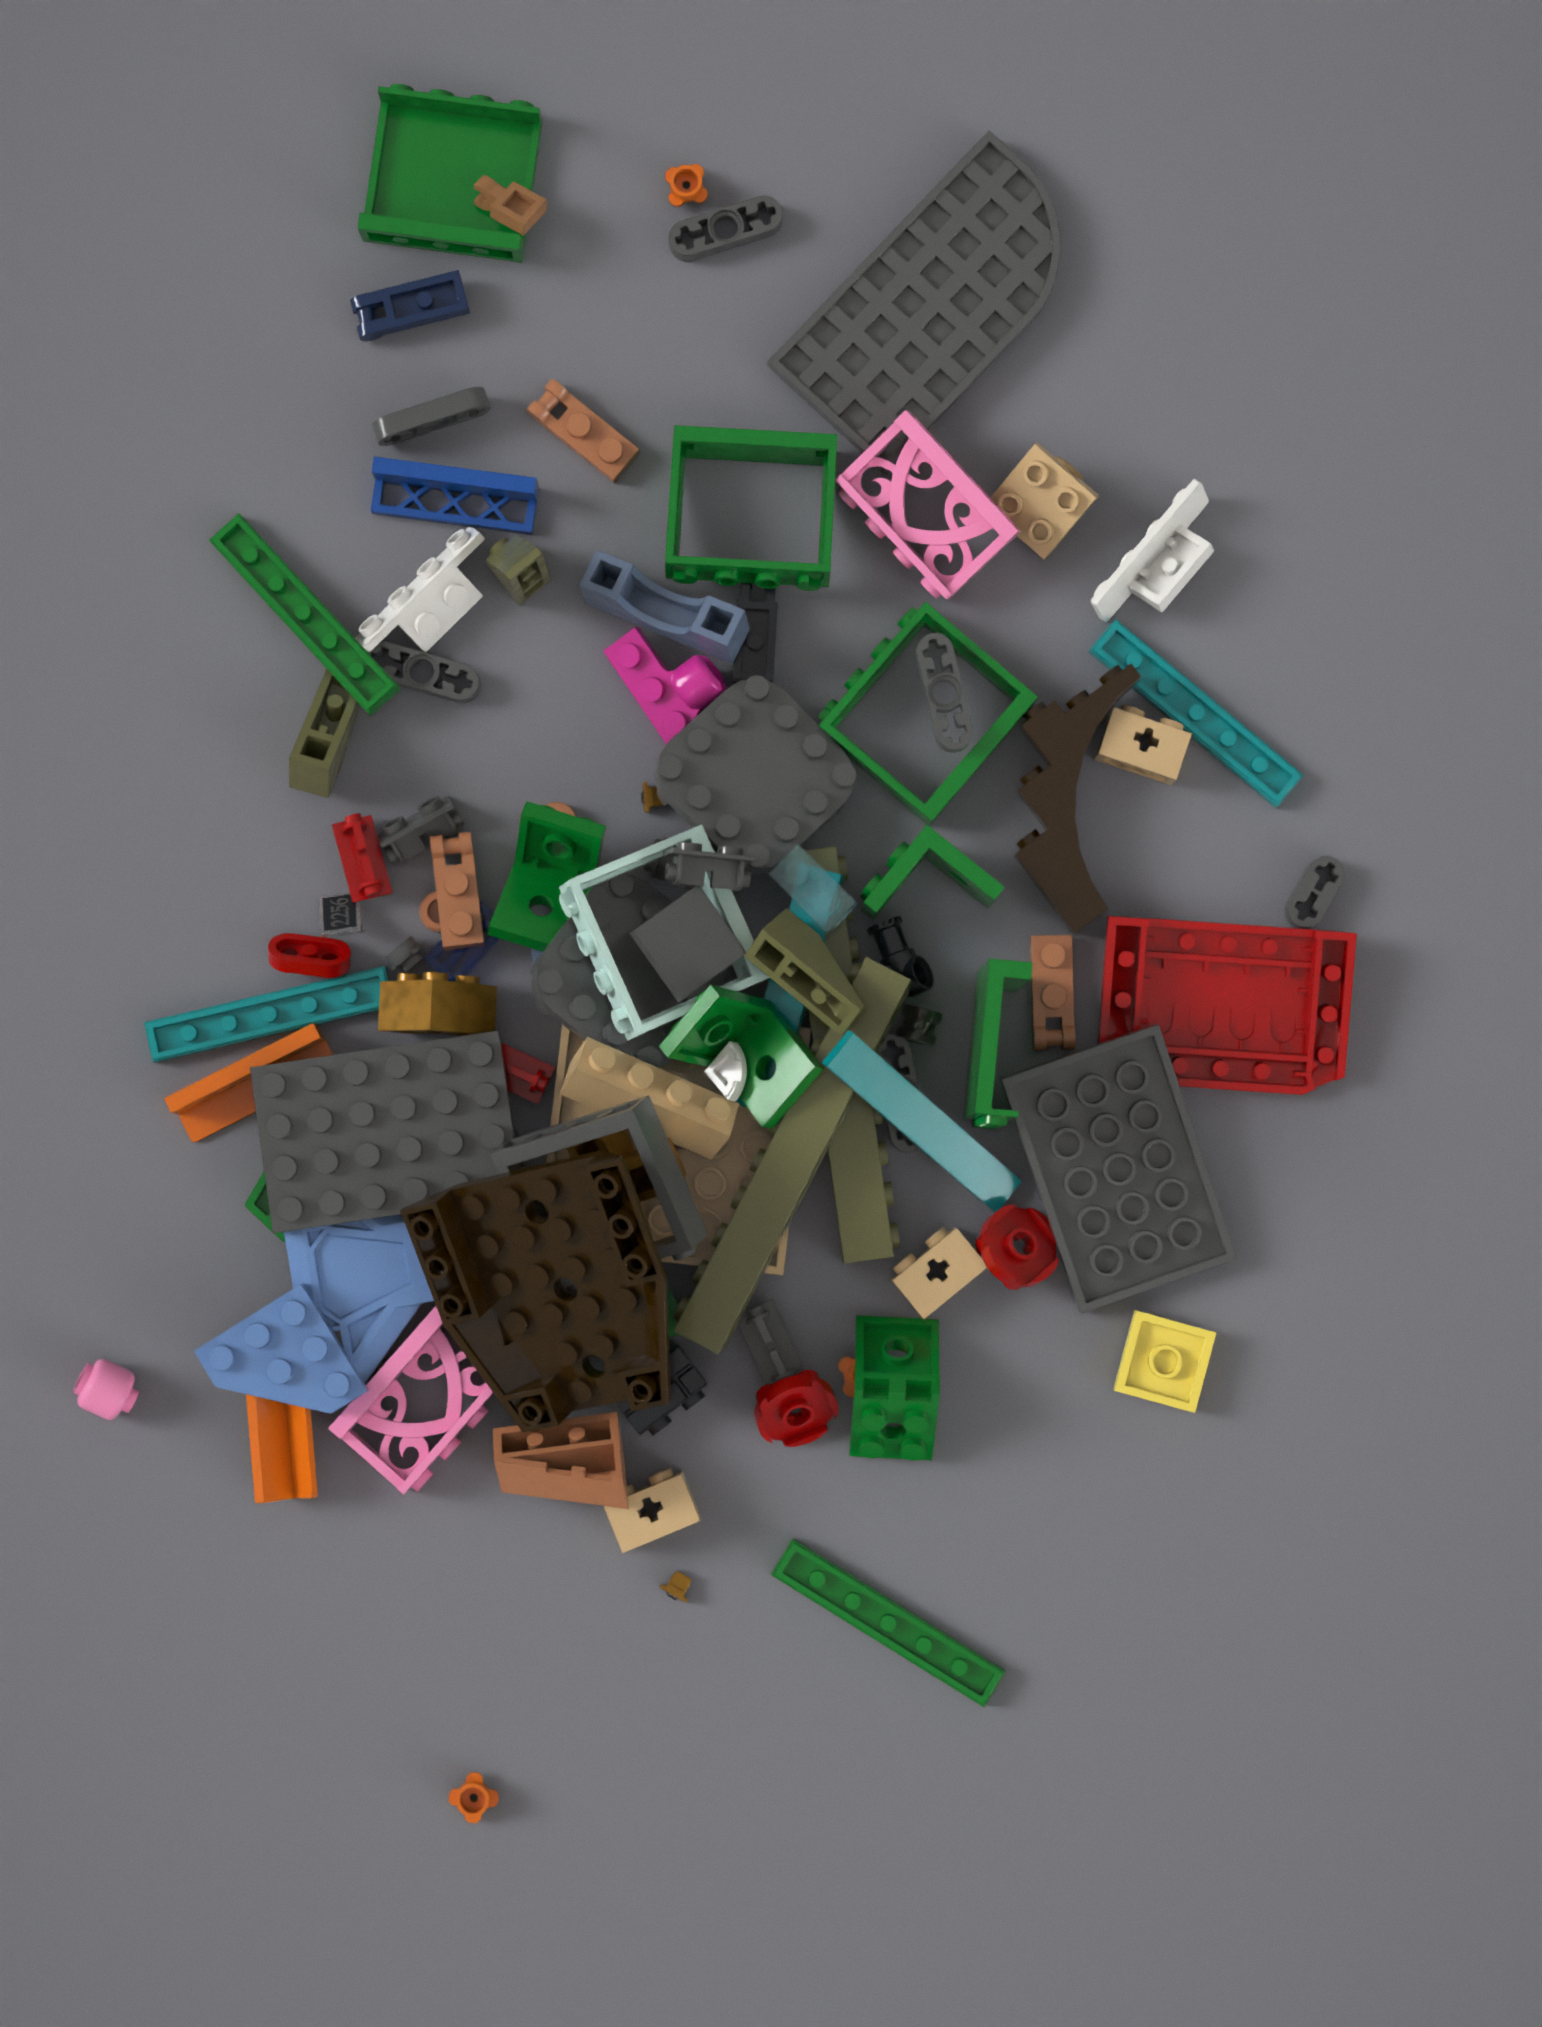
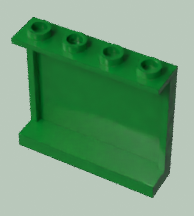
[358,84,542,263]
[963,958,1032,1130]

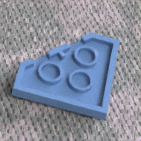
[194,1283,369,1414]

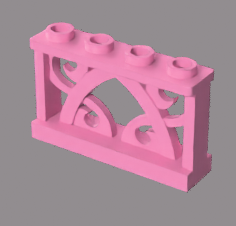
[835,410,1021,600]
[328,1306,494,1495]

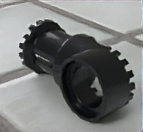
[867,915,934,997]

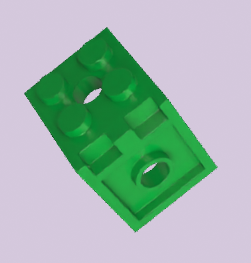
[488,801,606,952]
[860,824,1005,920]
[659,984,824,1129]
[849,1315,940,1461]

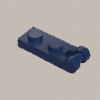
[350,270,470,341]

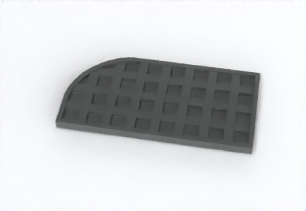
[767,130,1060,475]

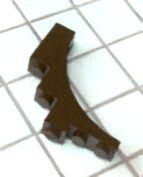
[1014,664,1141,935]

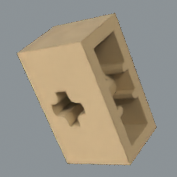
[1094,705,1192,786]
[890,1226,987,1319]
[604,1468,701,1553]

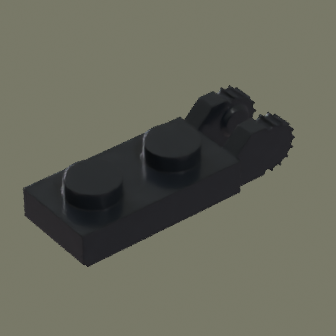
[732,583,778,684]

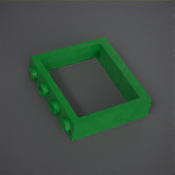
[665,425,838,591]
[818,601,1038,826]

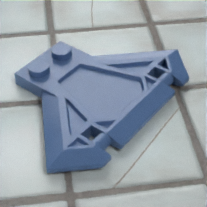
[284,1215,434,1383]

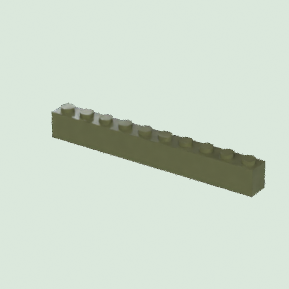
[787,846,900,1264]
[673,957,914,1355]

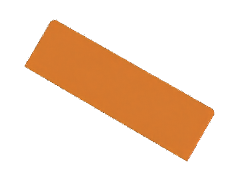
[164,1023,333,1142]
[246,1394,318,1503]

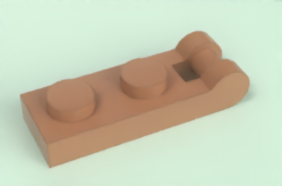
[526,379,640,483]
[430,832,485,951]
[1030,935,1076,1051]

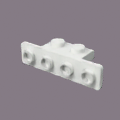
[1091,479,1214,622]
[355,527,485,653]

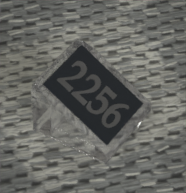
[318,893,365,938]

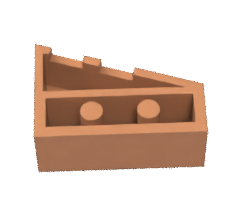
[493,1412,629,1509]

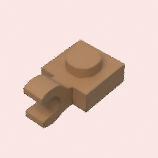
[473,175,547,236]

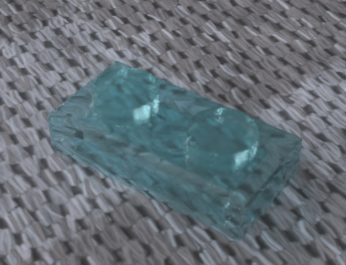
[769,844,858,934]

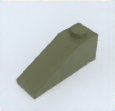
[485,534,551,606]
[289,669,360,798]
[744,908,864,1037]

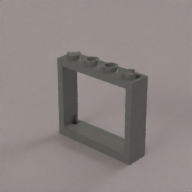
[490,1095,708,1291]

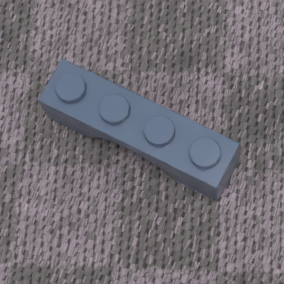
[579,550,750,664]

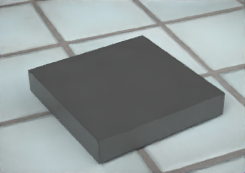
[629,886,747,1002]

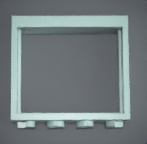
[559,824,770,1041]

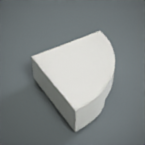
[704,1041,747,1101]

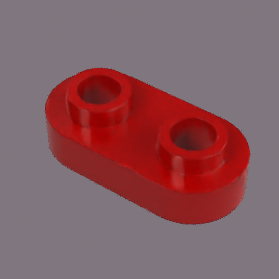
[268,933,351,979]

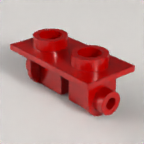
[331,813,393,903]
[502,1043,556,1105]

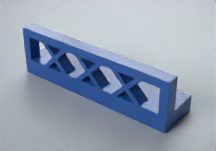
[371,456,539,535]

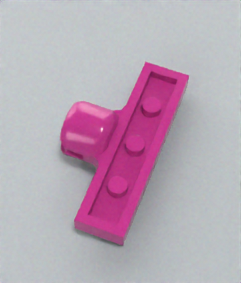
[603,627,726,745]

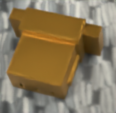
[641,782,664,813]
[659,1571,692,1603]

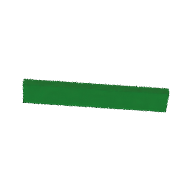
[209,513,401,716]
[771,1538,1006,1707]

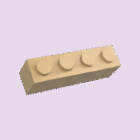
[560,1037,740,1160]

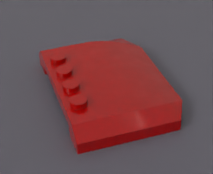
[1097,916,1357,1095]

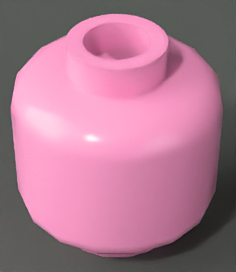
[72,1359,139,1420]

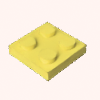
[1113,1310,1216,1413]

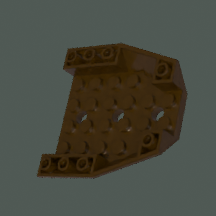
[400,1150,671,1432]

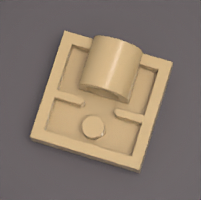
[990,442,1099,560]

